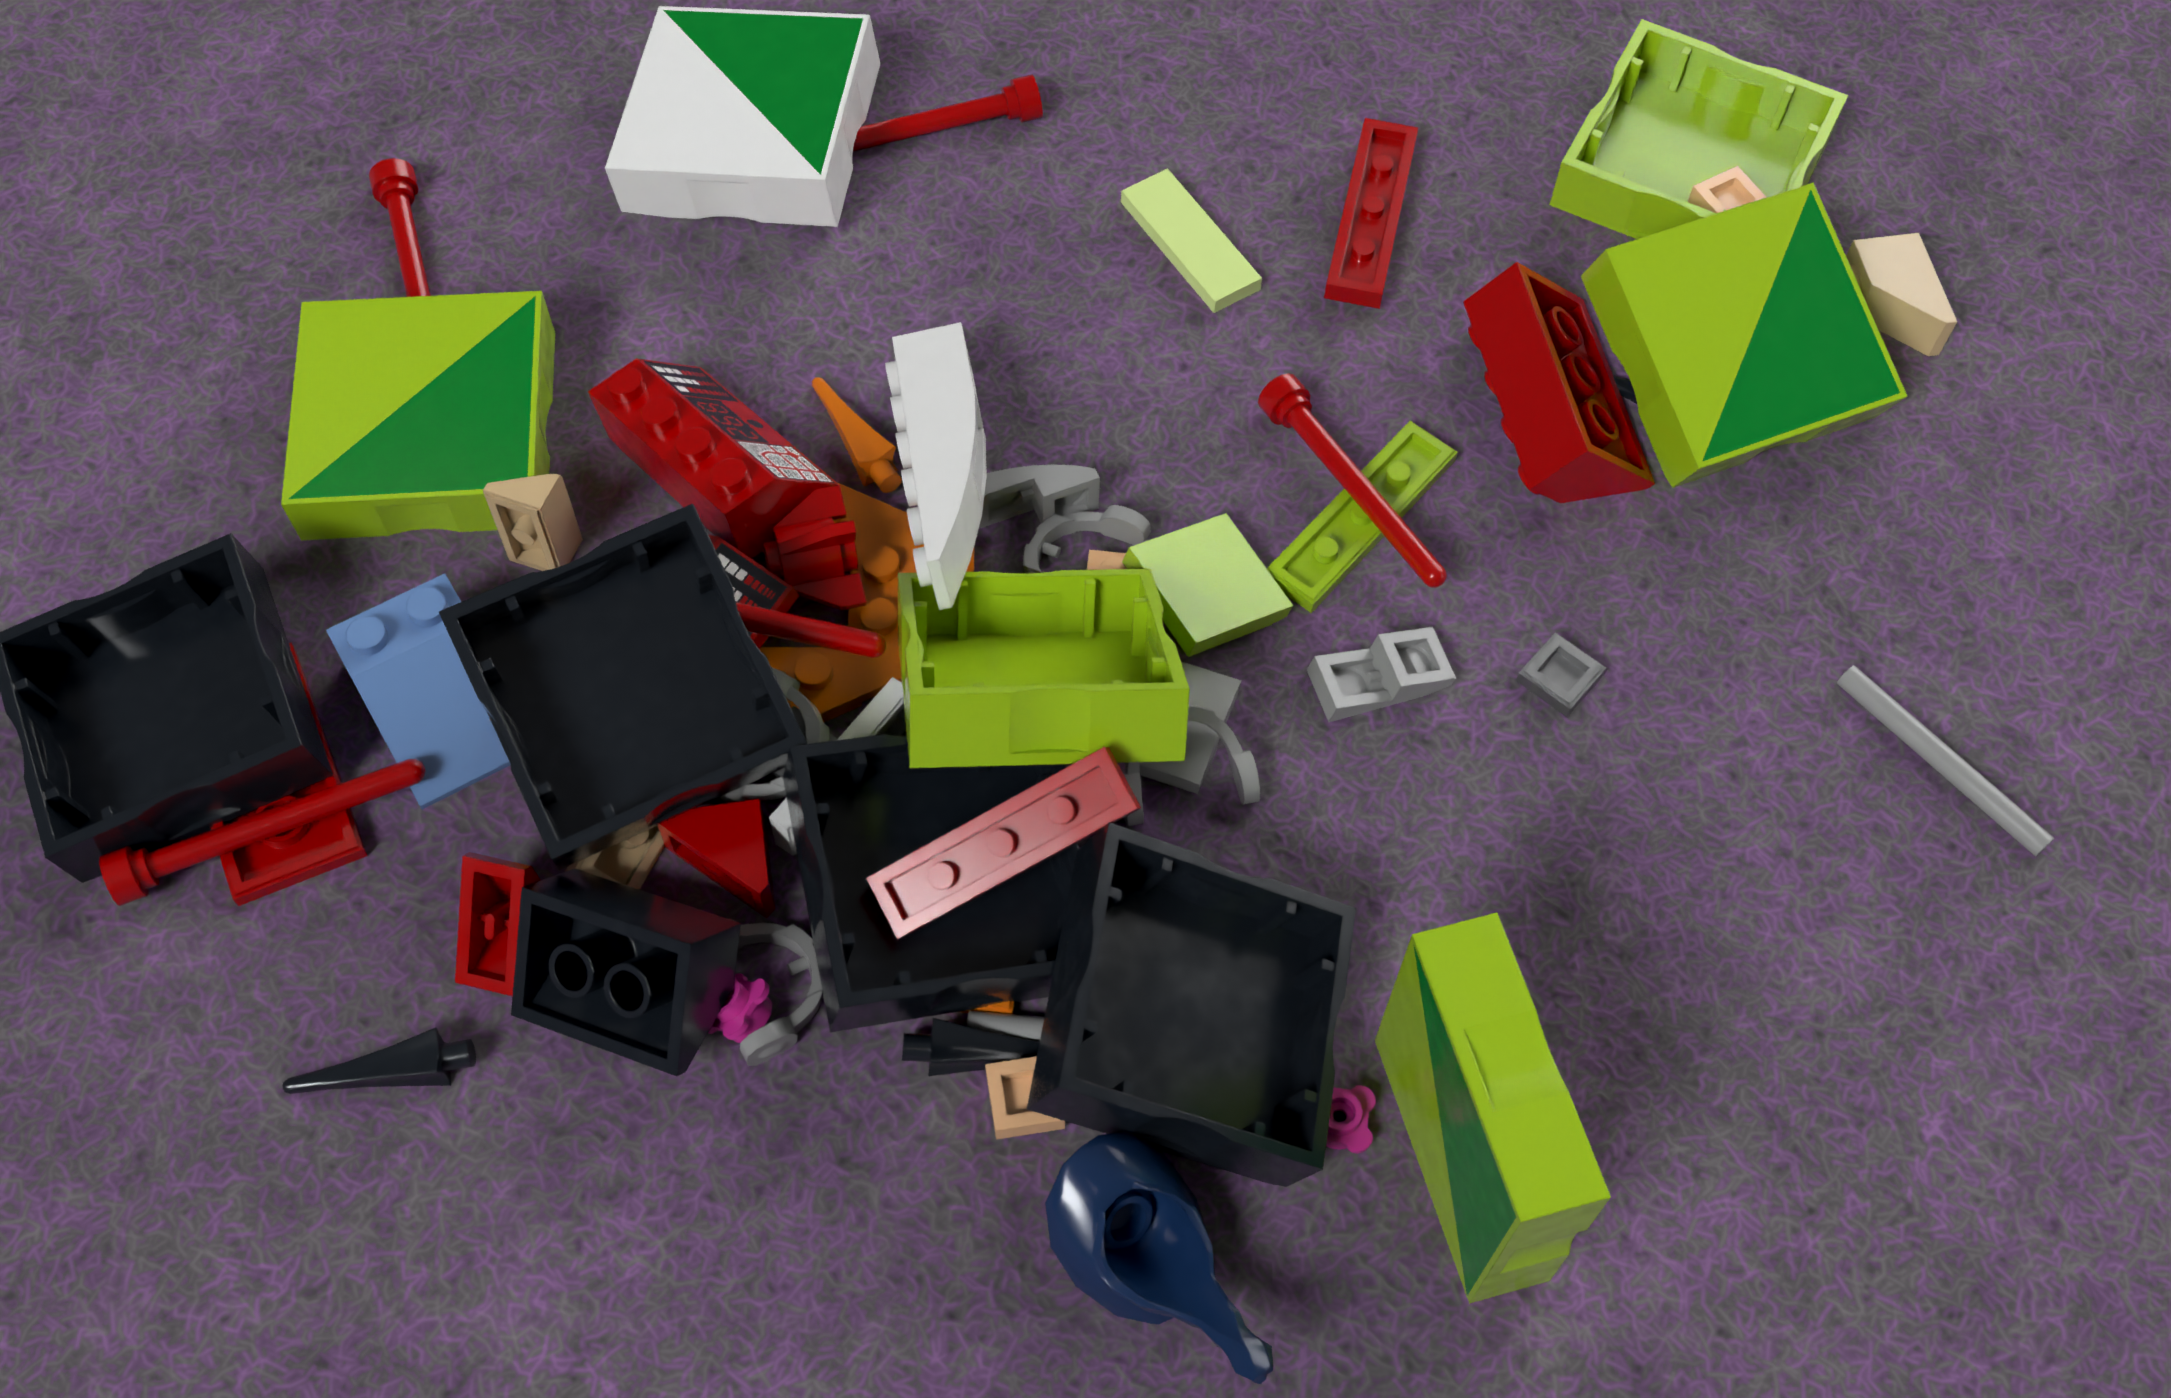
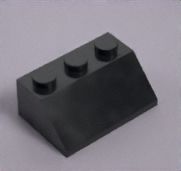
[511,869,741,1077]

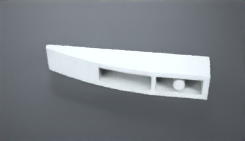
[885,322,987,610]

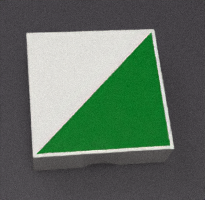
[605,6,880,227]

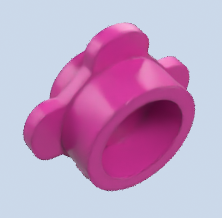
[708,973,772,1043]
[1326,1085,1376,1154]

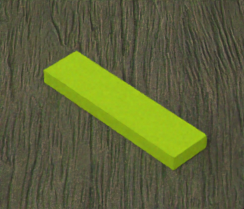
[1267,421,1458,613]

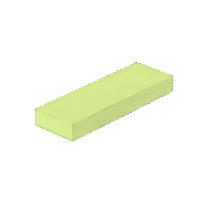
[1121,168,1262,313]

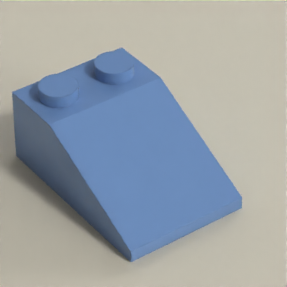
[326,573,511,810]

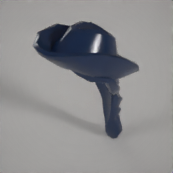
[1045,1131,1273,1384]

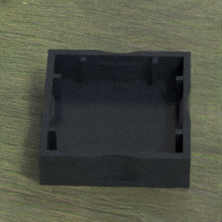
[439,503,807,870]
[0,533,333,883]
[783,734,1079,1032]
[1027,822,1356,1187]

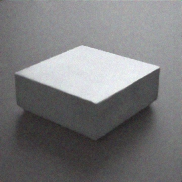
[1516,633,1606,717]

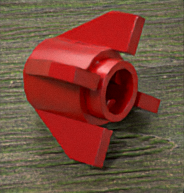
[763,485,867,611]

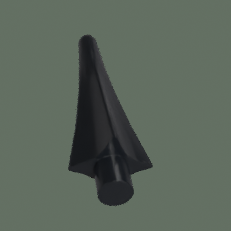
[902,1018,1040,1076]
[283,1027,476,1094]

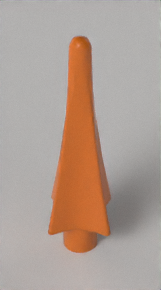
[812,377,902,493]

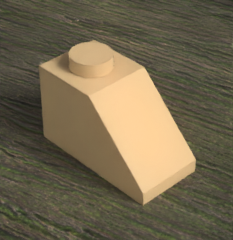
[1846,233,1957,356]

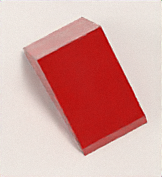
[658,799,775,918]
[455,852,541,996]

